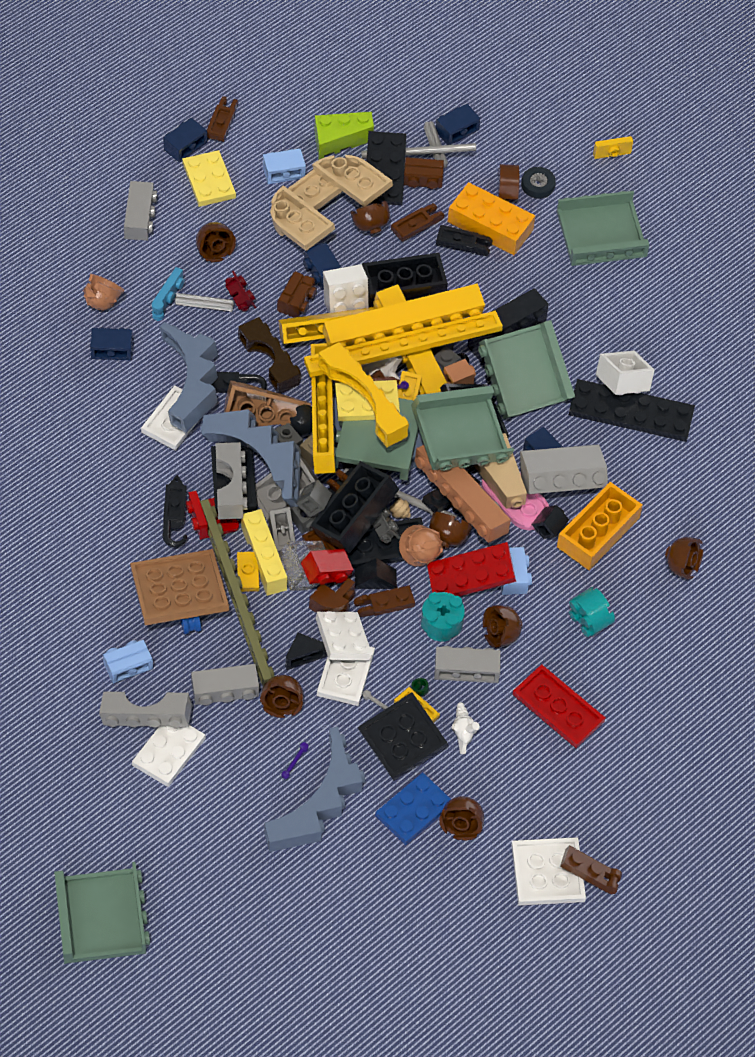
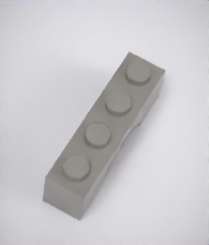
[216,442,247,519]
[99,692,192,728]

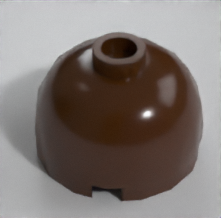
[350,201,390,234]
[196,222,236,262]
[429,512,472,549]
[665,537,703,580]
[482,605,522,647]
[260,675,304,718]
[439,796,484,841]

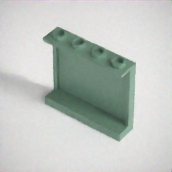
[556,191,649,266]
[478,320,575,419]
[411,386,514,471]
[335,398,419,481]
[54,862,150,964]

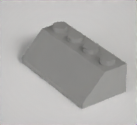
[520,444,608,494]

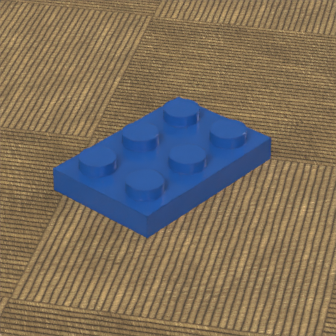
[375,773,451,845]

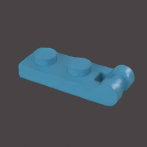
[152,267,185,321]

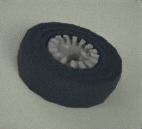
[521,167,556,199]

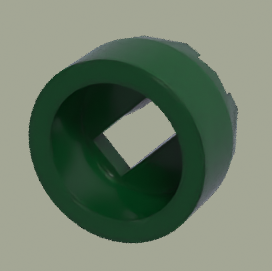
[411,678,429,697]

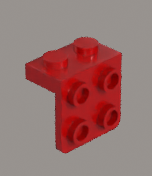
[186,491,239,540]

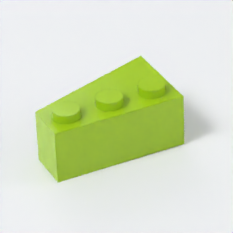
[314,112,374,159]

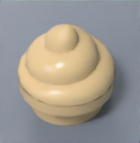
[389,498,411,519]

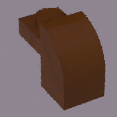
[498,164,519,199]
[309,578,356,613]

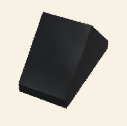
[354,558,397,589]
[285,633,327,670]

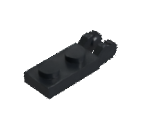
[436,225,493,256]

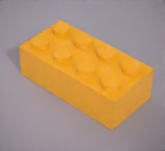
[447,182,536,255]
[557,482,643,570]

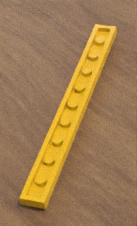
[304,311,503,377]

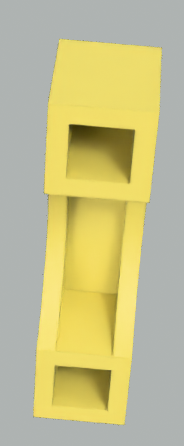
[241,509,287,596]

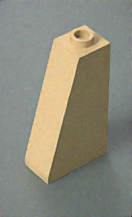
[473,433,527,509]

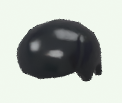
[290,404,312,437]

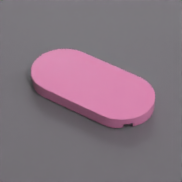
[482,473,549,530]

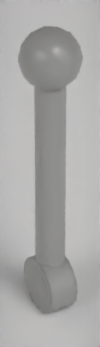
[362,690,388,710]

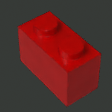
[301,549,354,585]

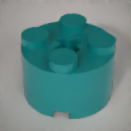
[569,587,615,637]
[421,592,465,642]

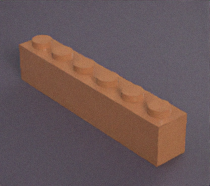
[415,445,511,543]

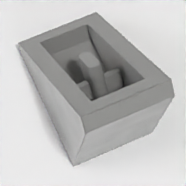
[268,507,296,551]

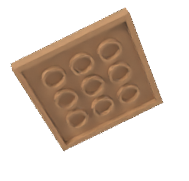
[130,549,229,625]

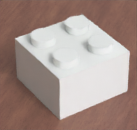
[323,264,369,313]
[596,351,654,395]

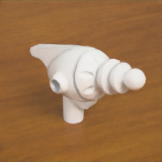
[452,702,480,754]

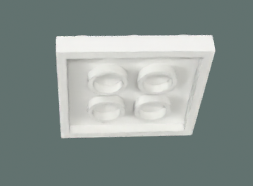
[511,838,586,906]

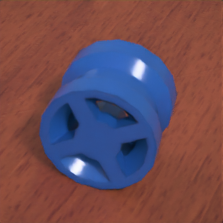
[180,616,201,635]

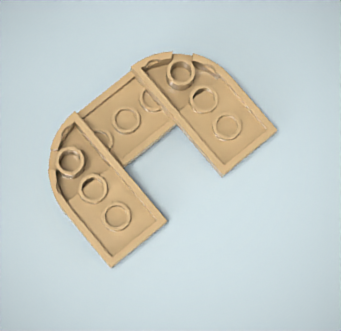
[270,155,393,251]

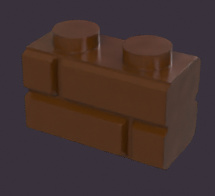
[403,157,444,189]
[277,271,317,318]

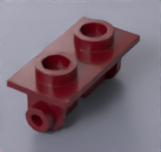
[225,271,257,312]

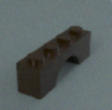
[238,317,301,394]

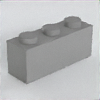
[124,181,157,241]
[434,646,500,683]
[191,664,259,705]

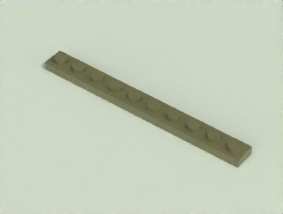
[200,499,274,688]

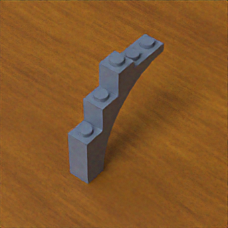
[159,322,218,433]
[264,727,365,852]

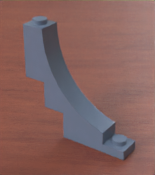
[200,409,301,507]

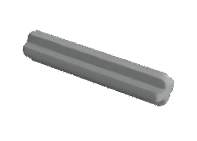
[424,121,448,168]
[175,293,234,311]

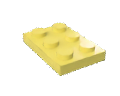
[182,150,236,207]
[335,380,400,421]

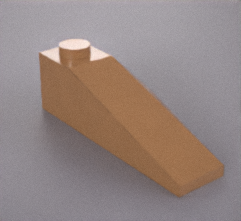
[224,380,311,426]

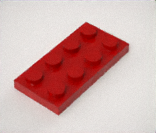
[427,542,516,596]
[512,664,606,748]

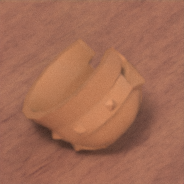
[83,274,125,311]
[399,525,443,567]

